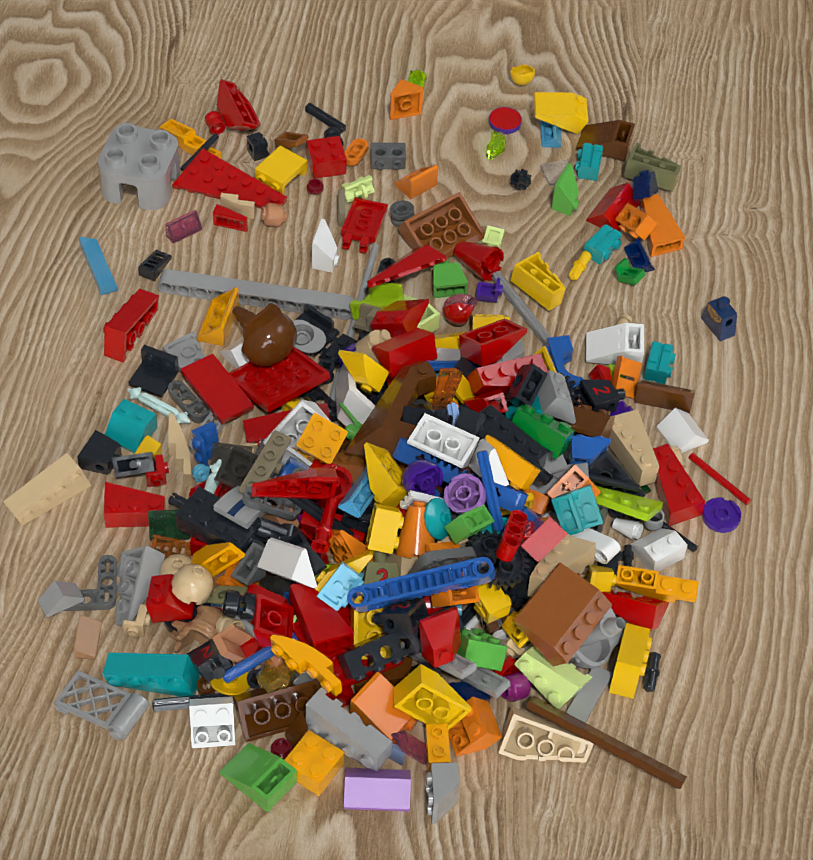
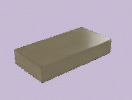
[338,189,345,227]

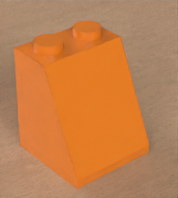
[350,672,417,744]

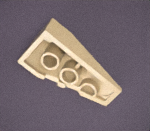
[498,707,593,762]

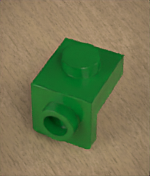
[615,258,646,285]

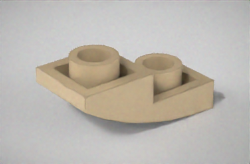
[221,193,255,219]

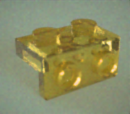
[256,658,295,694]

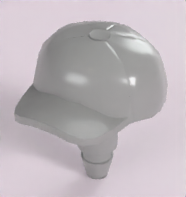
[569,608,625,669]

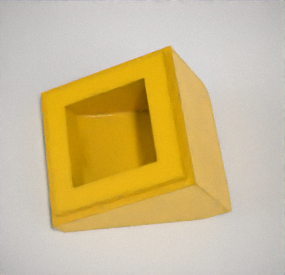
[135,435,162,458]

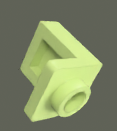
[481,226,505,248]

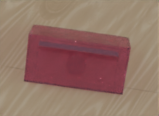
[165,210,202,243]
[391,730,427,765]

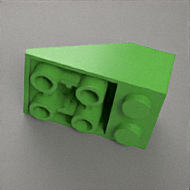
[457,627,507,671]
[219,743,297,813]

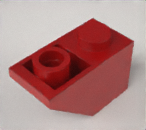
[464,388,509,413]

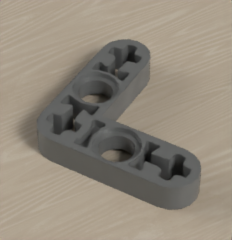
[168,380,211,423]
[242,467,306,520]
[408,547,477,574]
[63,555,118,611]

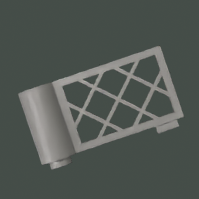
[54,670,149,740]

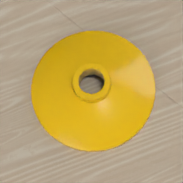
[210,665,250,695]

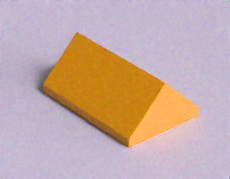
[197,287,239,346]

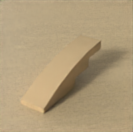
[168,413,192,486]

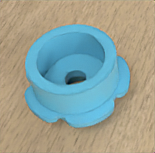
[192,464,211,482]

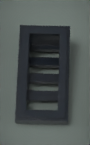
[138,250,172,282]

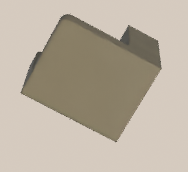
[354,303,382,332]

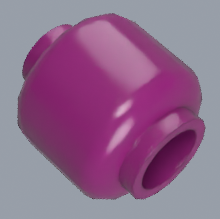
[501,672,531,702]

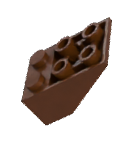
[576,120,635,161]

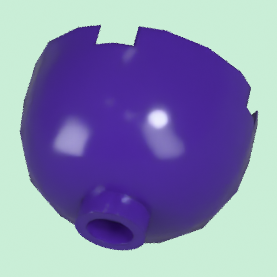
[401,459,443,496]

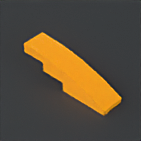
[159,118,222,158]

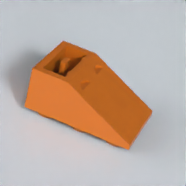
[329,530,374,572]
[425,541,480,607]

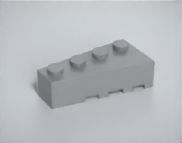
[306,687,392,772]

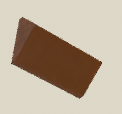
[634,379,695,414]

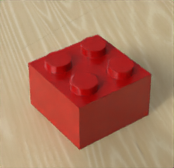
[306,136,347,179]

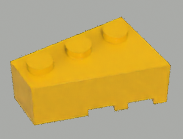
[474,583,512,624]

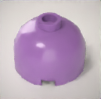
[444,474,486,515]

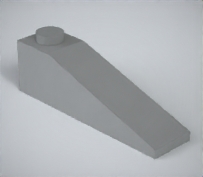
[115,545,165,626]

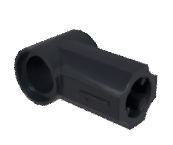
[255,517,298,541]

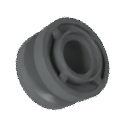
[390,200,415,227]

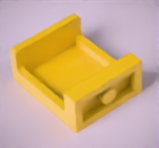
[255,146,308,194]

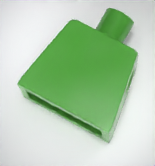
[433,259,468,298]

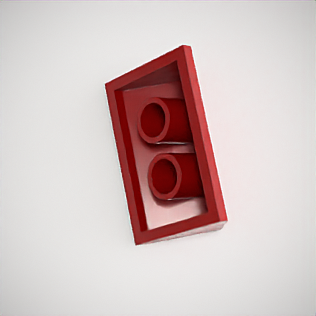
[586,183,641,232]
[371,328,438,379]

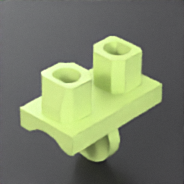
[342,175,375,203]

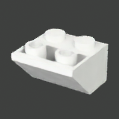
[189,696,235,748]

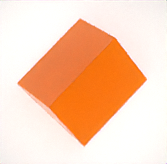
[389,79,423,120]
[394,164,438,200]

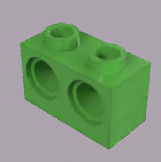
[444,504,495,544]

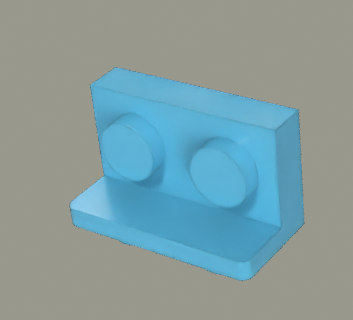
[317,561,364,611]

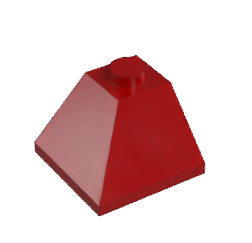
[419,607,461,668]

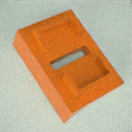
[612,355,642,399]

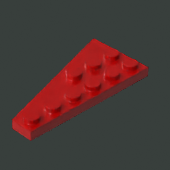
[172,149,287,209]

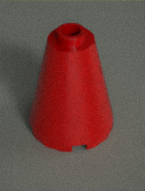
[454,241,504,281]

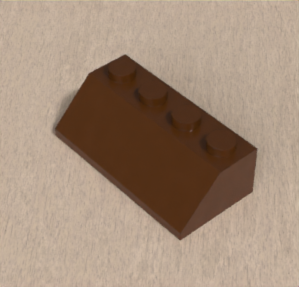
[554,401,615,438]
[233,679,321,742]

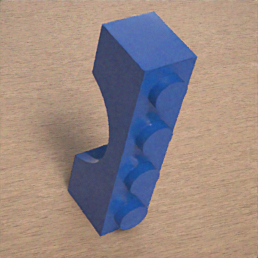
[545,335,583,401]

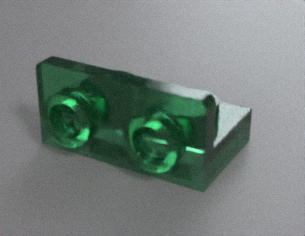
[148,510,190,541]

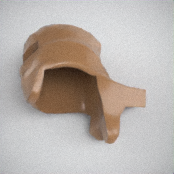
[169,606,222,653]

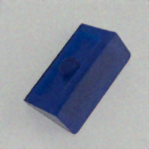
[624,239,655,272]

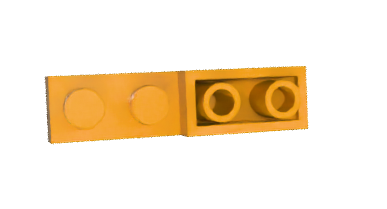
[615,565,699,603]
[270,635,342,697]

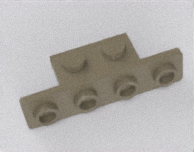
[239,430,292,499]

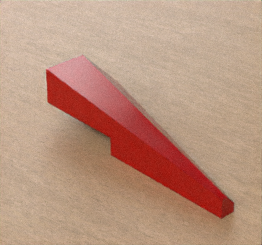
[367,245,447,288]

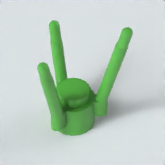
[339,402,363,441]

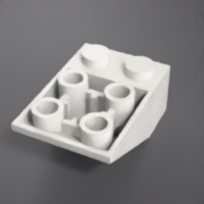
[586,323,644,364]

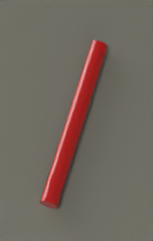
[688,453,751,506]

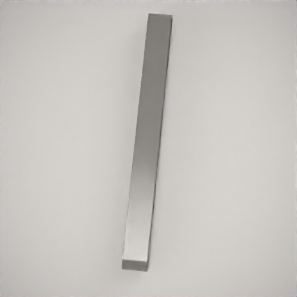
[157,269,355,320]

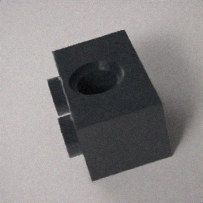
[505,364,548,407]

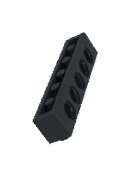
[337,605,464,682]

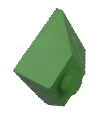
[552,163,580,216]

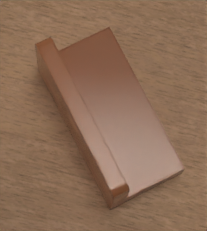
[212,624,253,663]

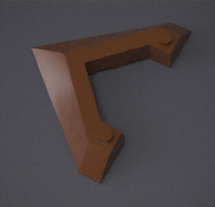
[344,361,480,478]

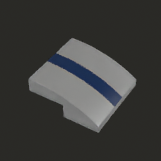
[214,486,272,529]

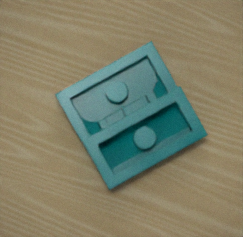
[552,484,604,535]

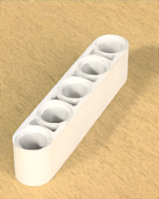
[543,512,621,564]

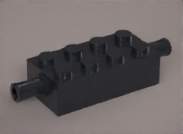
[458,403,553,485]
[168,487,267,561]

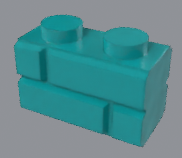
[575,143,603,181]
[584,224,622,264]
[644,341,676,384]

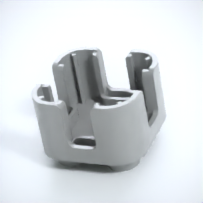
[98,123,180,210]

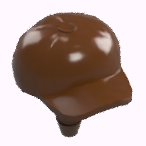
[232,302,297,367]

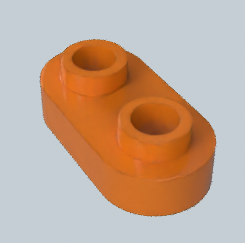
[344,138,368,166]

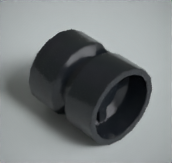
[222,589,257,621]

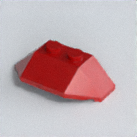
[216,79,261,131]

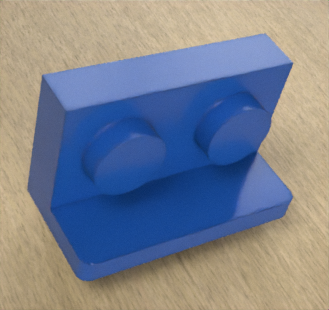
[191,421,220,467]

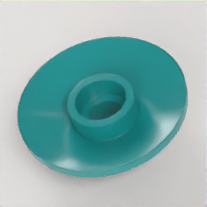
[424,498,452,540]

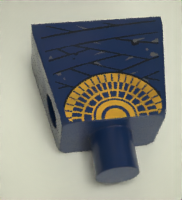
[701,296,737,342]

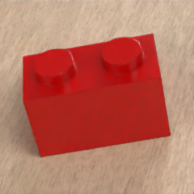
[146,574,195,623]

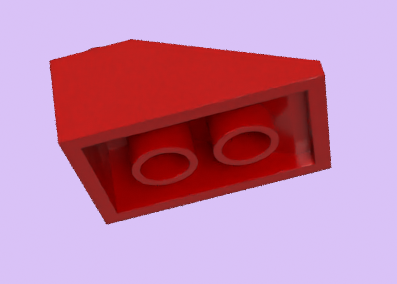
[370,299,430,338]
[459,318,527,367]

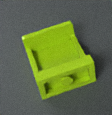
[350,283,404,320]

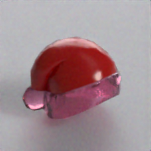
[442,294,478,325]

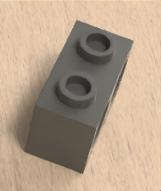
[371,142,406,169]

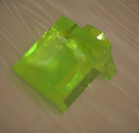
[408,70,427,90]
[486,130,506,160]

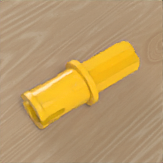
[568,251,592,281]

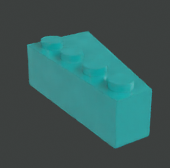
[102,652,200,697]

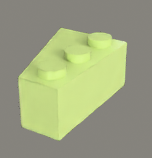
[515,646,593,709]

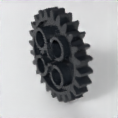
[466,529,530,590]

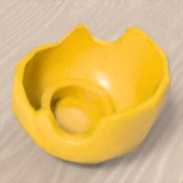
[510,64,535,85]

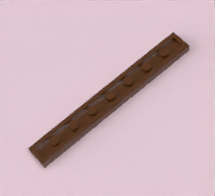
[526,695,687,789]

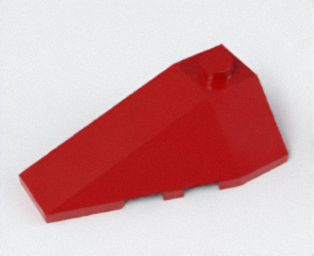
[251,466,337,500]
[602,589,669,632]

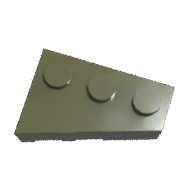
[624,143,681,192]

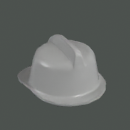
[293,320,326,353]

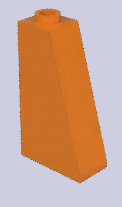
[640,194,685,257]

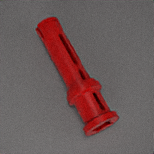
[311,497,339,553]

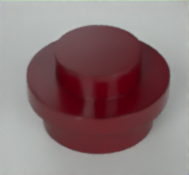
[306,179,324,195]
[271,738,292,759]

